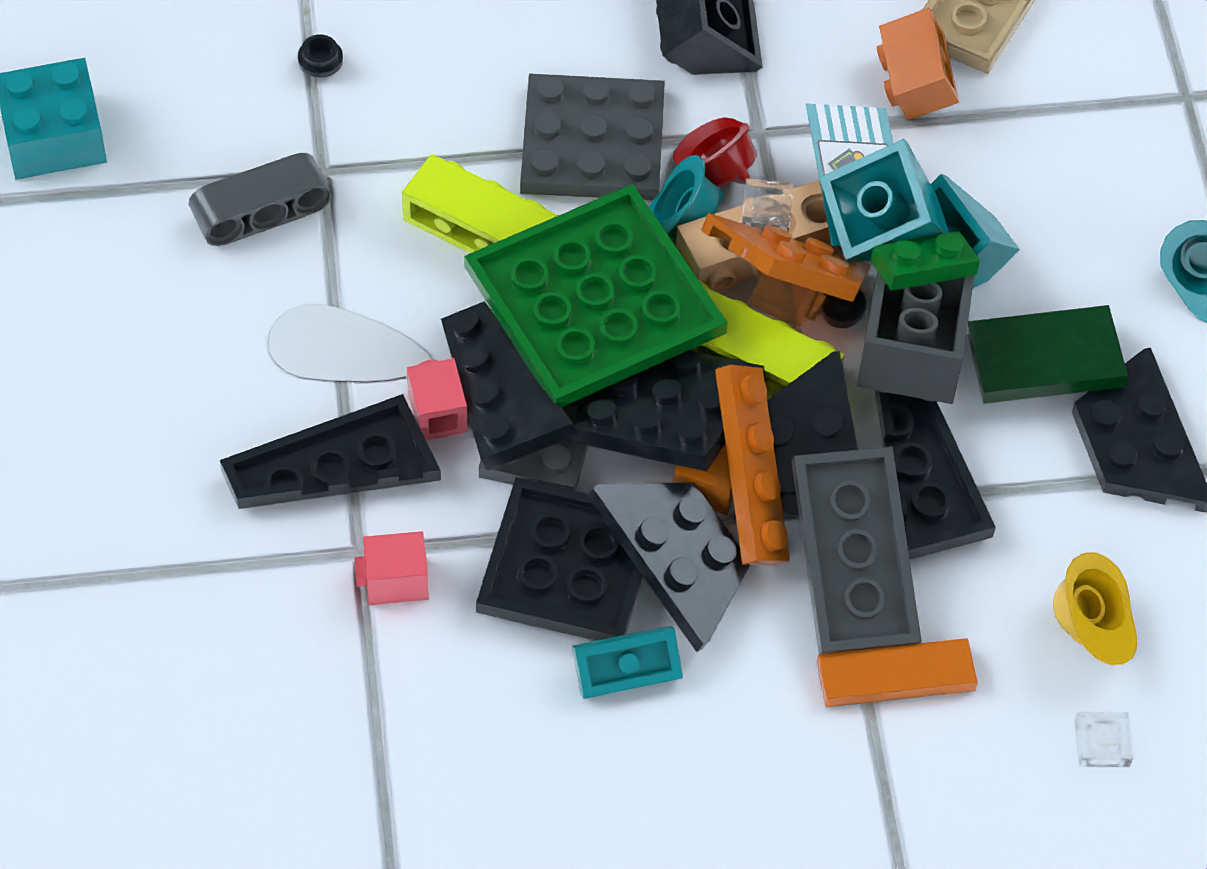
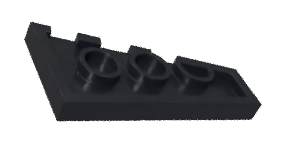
[441,301,578,471]
[875,391,996,559]
[220,394,441,509]

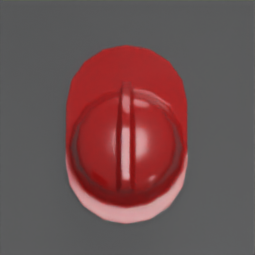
[672,117,757,188]

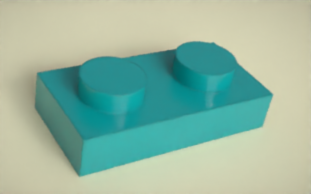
[572,625,683,699]

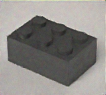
[856,271,974,404]

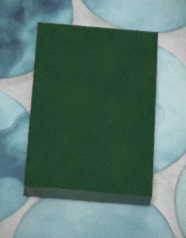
[967,305,1128,404]

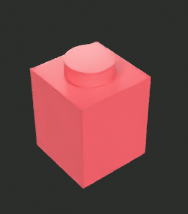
[406,358,467,440]
[354,531,429,605]

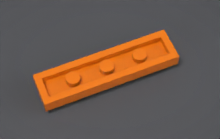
[715,365,790,566]

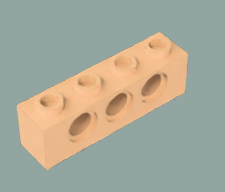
[676,180,842,292]

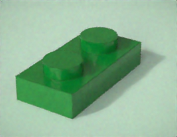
[871,231,980,291]

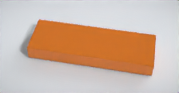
[816,638,978,707]

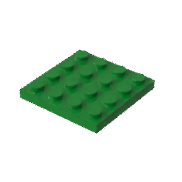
[464,184,728,407]

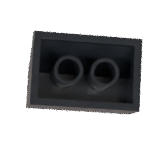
[656,0,763,75]

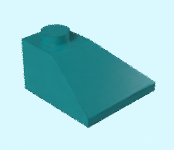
[819,138,949,263]
[931,174,1020,288]

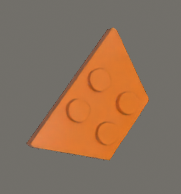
[701,213,870,302]

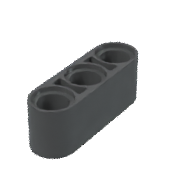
[188,153,332,246]

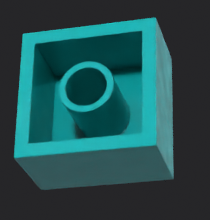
[0,57,107,180]

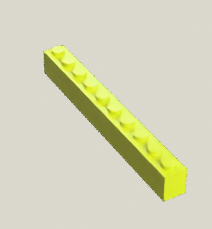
[402,154,845,400]

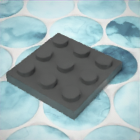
[520,73,665,201]

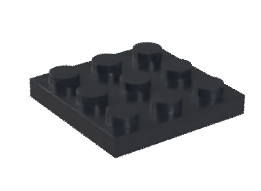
[572,350,766,472]
[476,477,643,641]

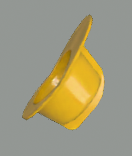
[1053,552,1137,666]

